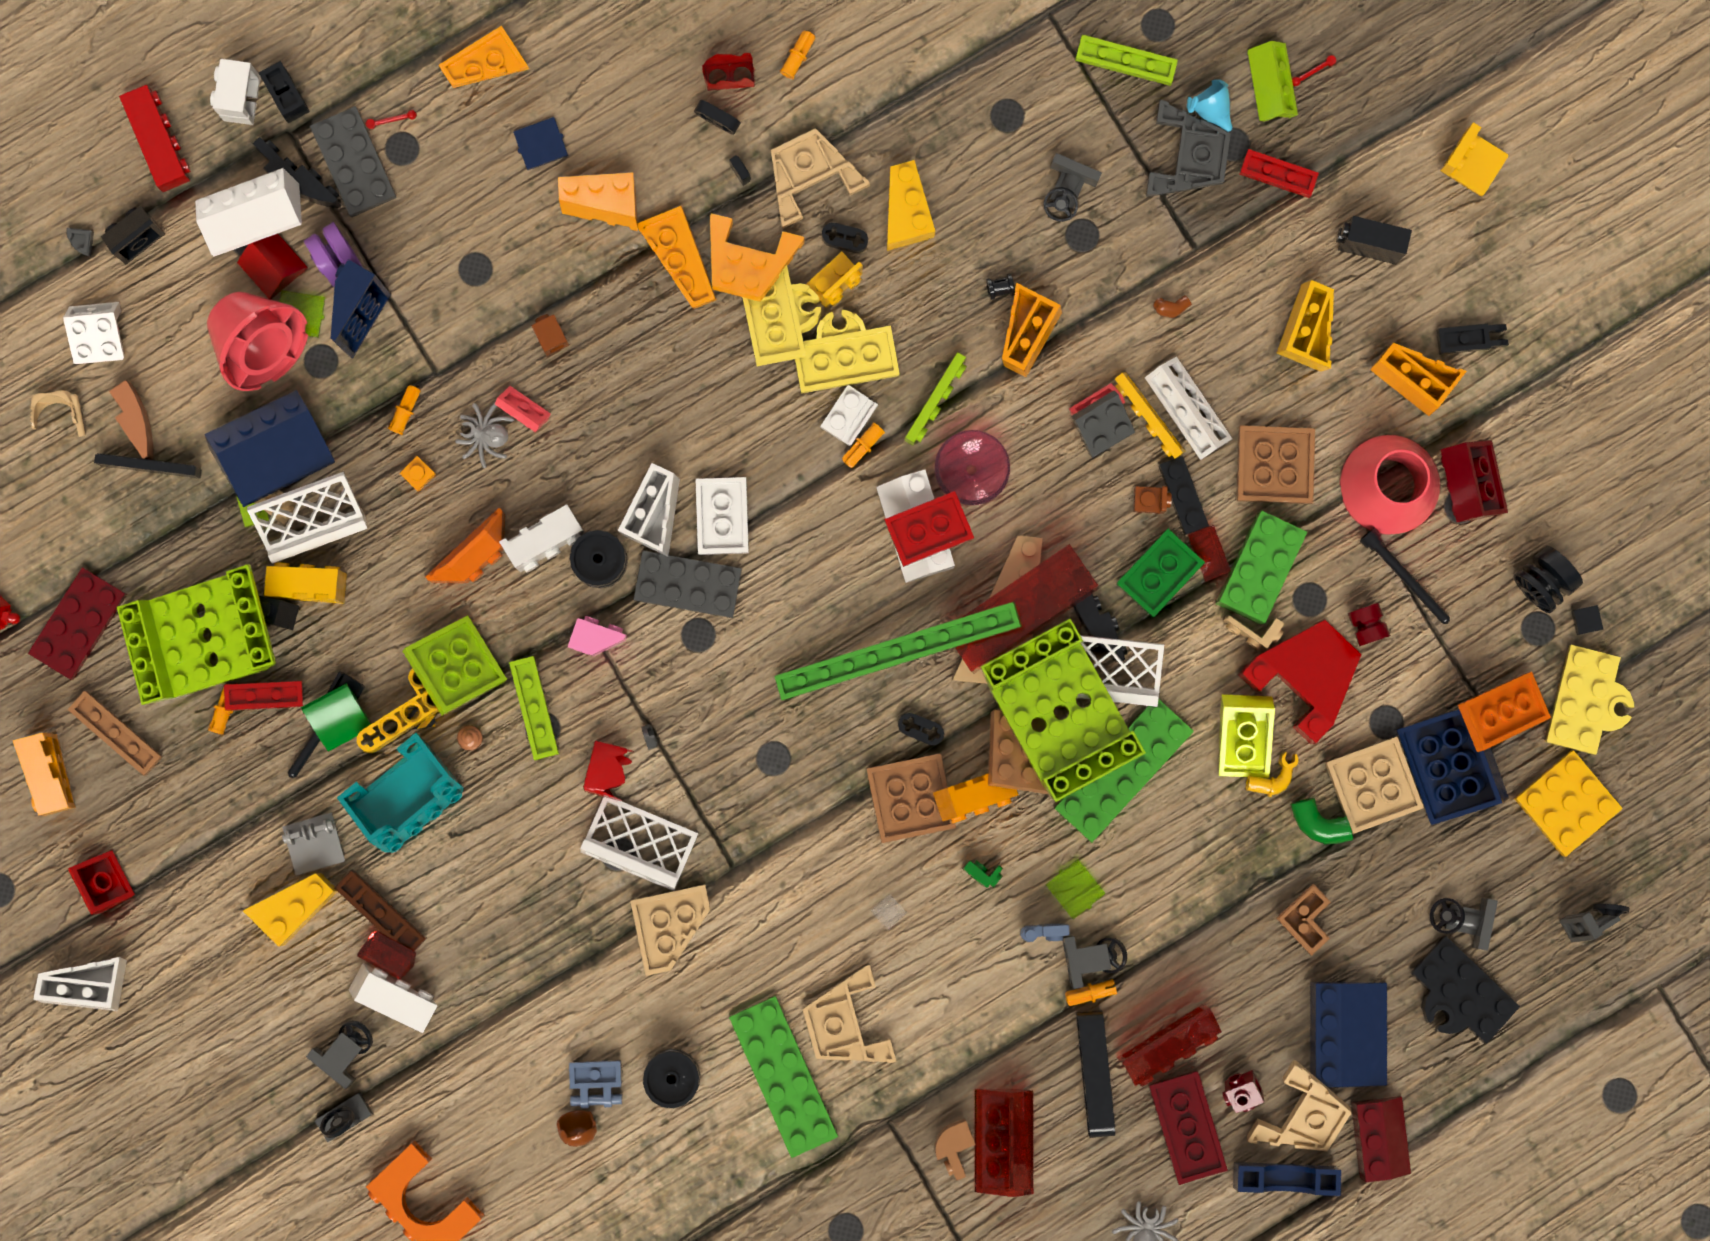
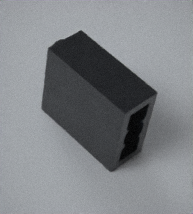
[1336,216,1412,265]

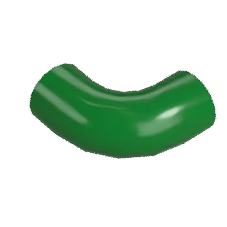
[1290,798,1353,844]

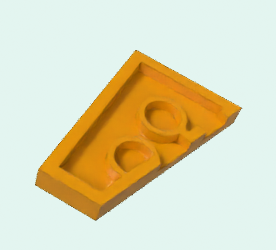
[439,25,529,88]

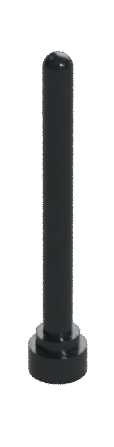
[1359,528,1450,624]

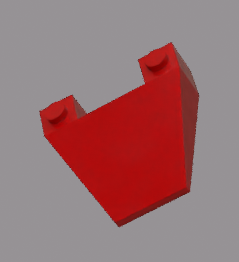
[1238,620,1362,744]

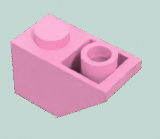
[568,616,627,656]

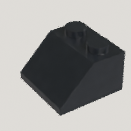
[101,206,165,265]

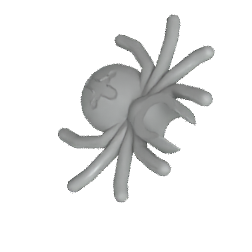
[455,403,514,468]
[1112,1201,1179,1241]

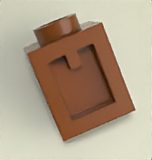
[1133,486,1171,514]

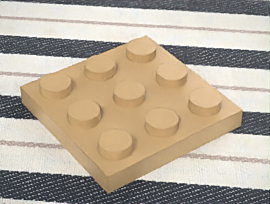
[1325,737,1424,834]

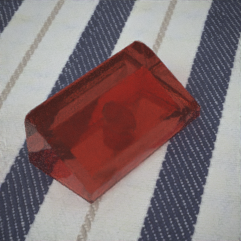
[1188,525,1231,582]
[357,930,416,980]

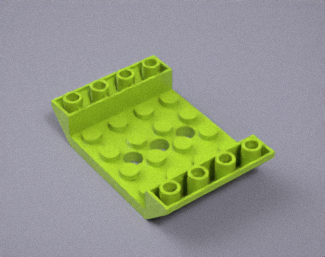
[117,564,276,705]
[981,618,1146,802]

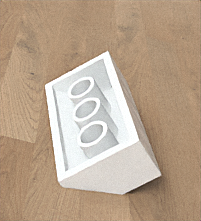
[195,168,302,257]
[876,470,955,583]

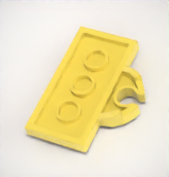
[742,265,821,366]
[795,310,900,394]
[1545,645,1634,755]

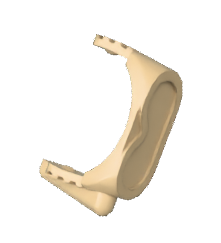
[30,390,86,437]

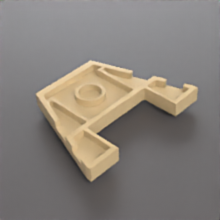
[771,128,870,228]
[803,965,896,1063]
[1247,1060,1352,1152]

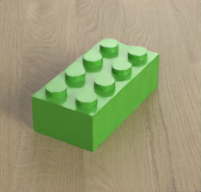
[1215,510,1307,625]

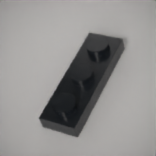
[1158,456,1209,536]

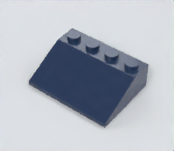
[330,259,391,359]
[204,390,335,508]
[1397,708,1509,825]
[1310,982,1387,1087]

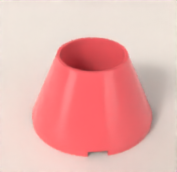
[207,292,308,391]
[1340,435,1440,535]

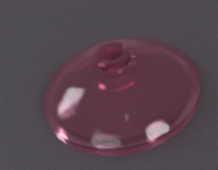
[935,430,1010,506]

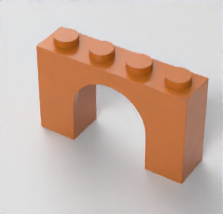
[366,1141,485,1241]

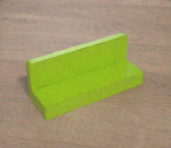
[1248,41,1298,122]

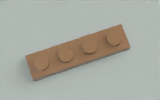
[68,690,163,776]

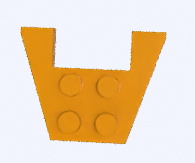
[710,213,805,302]

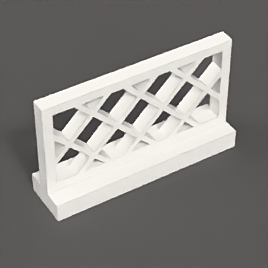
[247,472,367,564]
[1076,635,1164,707]
[580,797,698,891]

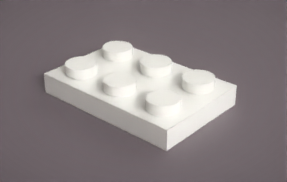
[696,477,749,555]

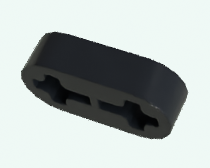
[694,100,741,135]
[822,223,868,253]
[898,713,944,746]

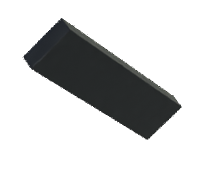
[94,453,202,479]

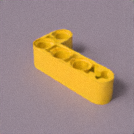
[357,668,439,753]

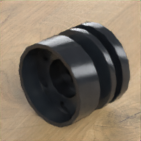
[1513,546,1583,614]

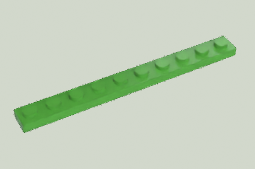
[775,602,1022,700]

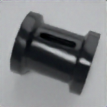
[986,273,1015,300]

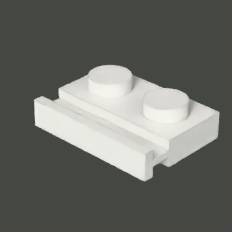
[820,385,878,447]

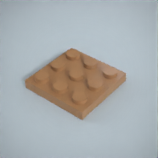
[1237,426,1315,504]
[988,710,1049,794]
[866,753,956,843]

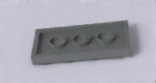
[310,106,397,218]
[634,551,742,618]

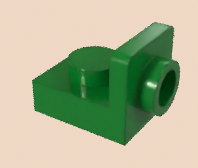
[962,860,1003,888]

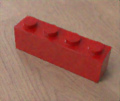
[119,84,191,192]

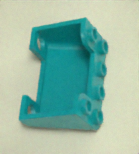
[337,733,464,853]

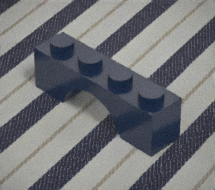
[1233,1162,1341,1196]

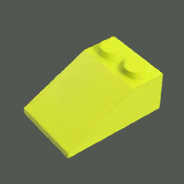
[1218,695,1275,778]

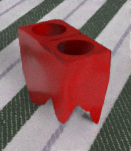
[702,53,755,91]
[583,741,634,801]

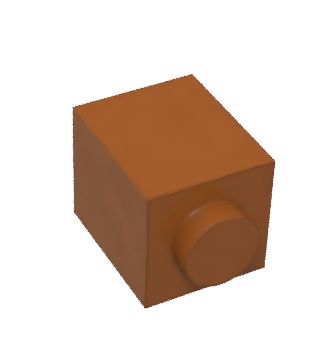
[531,314,569,356]

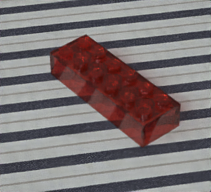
[955,544,1099,674]

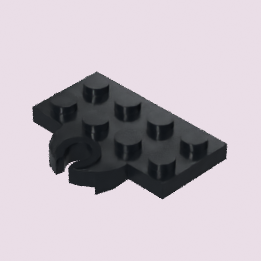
[1410,936,1520,1044]

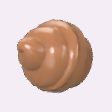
[457,725,483,751]

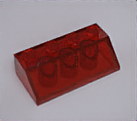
[1117,1004,1222,1087]
[975,1089,1034,1197]

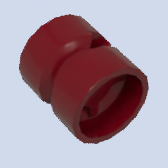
[1348,603,1391,646]

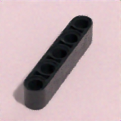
[1076,1010,1115,1138]

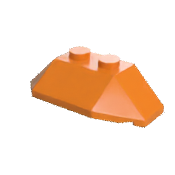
[425,508,505,584]

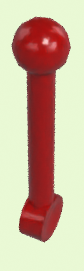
[1292,55,1336,86]
[365,110,417,130]

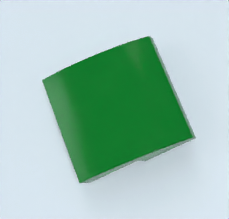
[301,683,372,752]

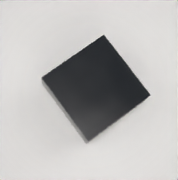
[729,155,751,186]
[1571,605,1604,635]

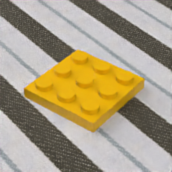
[1514,750,1623,857]

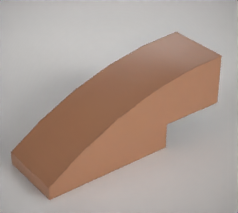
[109,380,153,460]

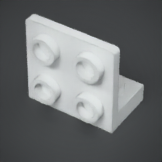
[63,302,124,364]

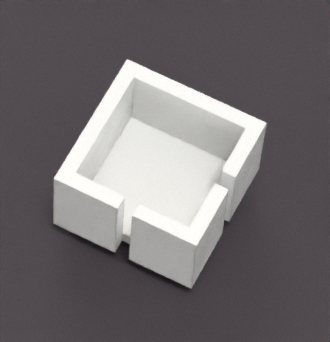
[210,59,261,125]

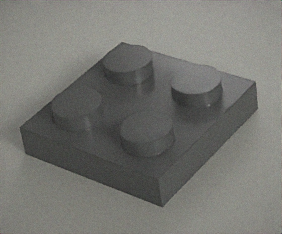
[1071,391,1135,458]

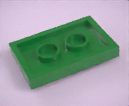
[1116,529,1205,618]

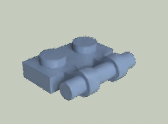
[1020,923,1069,942]
[569,1060,622,1108]

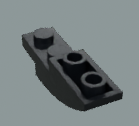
[253,137,341,208]
[1070,567,1127,663]

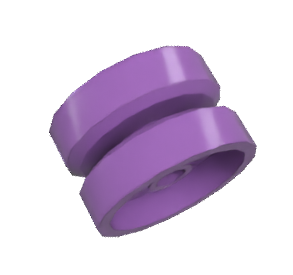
[303,222,363,287]

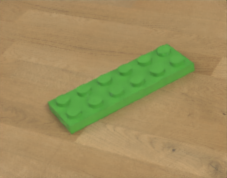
[1054,699,1194,843]
[729,996,838,1158]

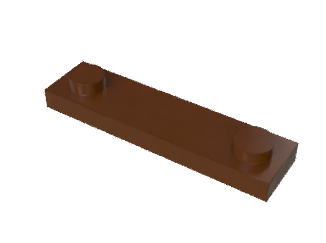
[334,869,427,957]

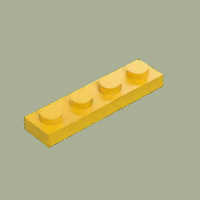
[1115,372,1186,459]

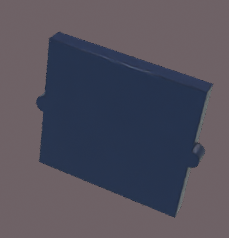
[513,117,568,170]

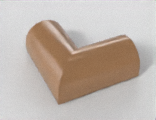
[1276,883,1331,956]

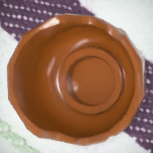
[557,1110,597,1147]

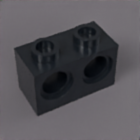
[259,61,310,124]

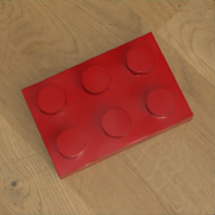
[884,491,974,567]

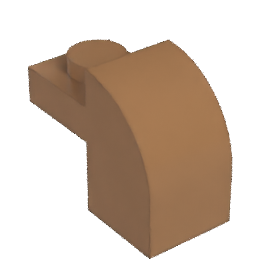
[935,1118,976,1180]

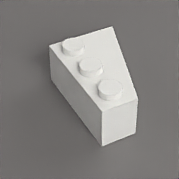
[618,463,680,557]
[499,505,585,573]
[33,957,127,1011]
[349,963,437,1033]

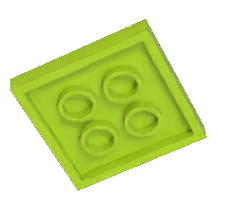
[402,615,507,716]

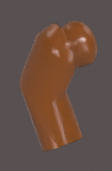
[1153,295,1192,318]

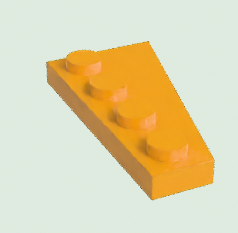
[637,206,717,309]

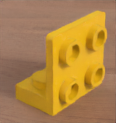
[1440,122,1508,196]
[805,252,863,308]

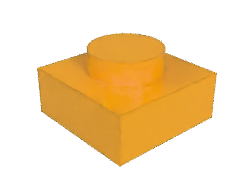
[399,456,436,492]

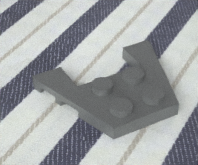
[1146,100,1231,197]

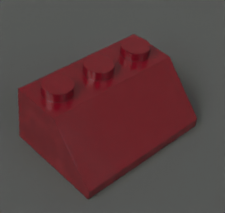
[1440,440,1508,523]
[1351,1096,1411,1182]

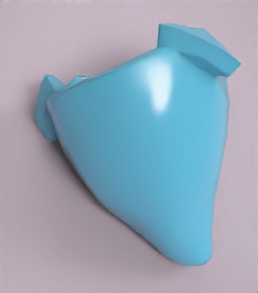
[1187,79,1233,132]

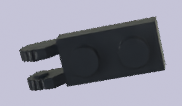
[1436,323,1509,355]

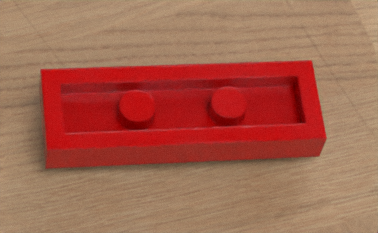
[1239,149,1319,198]
[224,681,303,711]

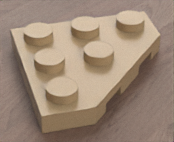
[630,885,711,976]

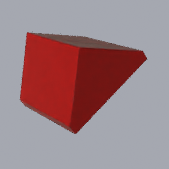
[237,233,308,299]
[68,850,135,915]

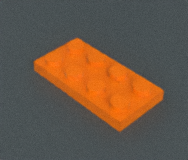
[1458,671,1551,752]

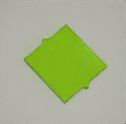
[280,290,326,338]
[1045,859,1106,920]

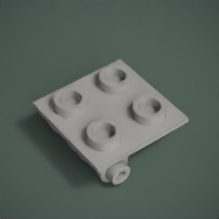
[282,812,345,876]

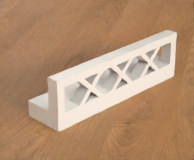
[1145,356,1232,460]

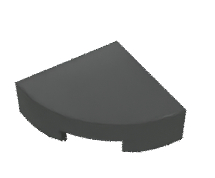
[67,228,94,257]
[641,724,659,750]

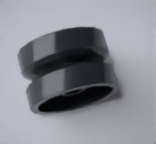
[569,530,628,589]
[643,1048,701,1108]

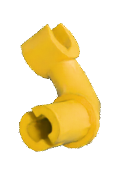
[1245,752,1298,797]

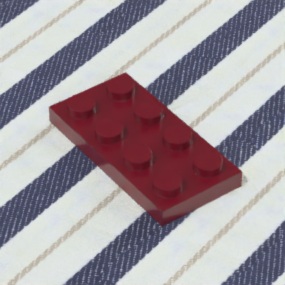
[28,567,127,680]
[1148,1071,1228,1185]

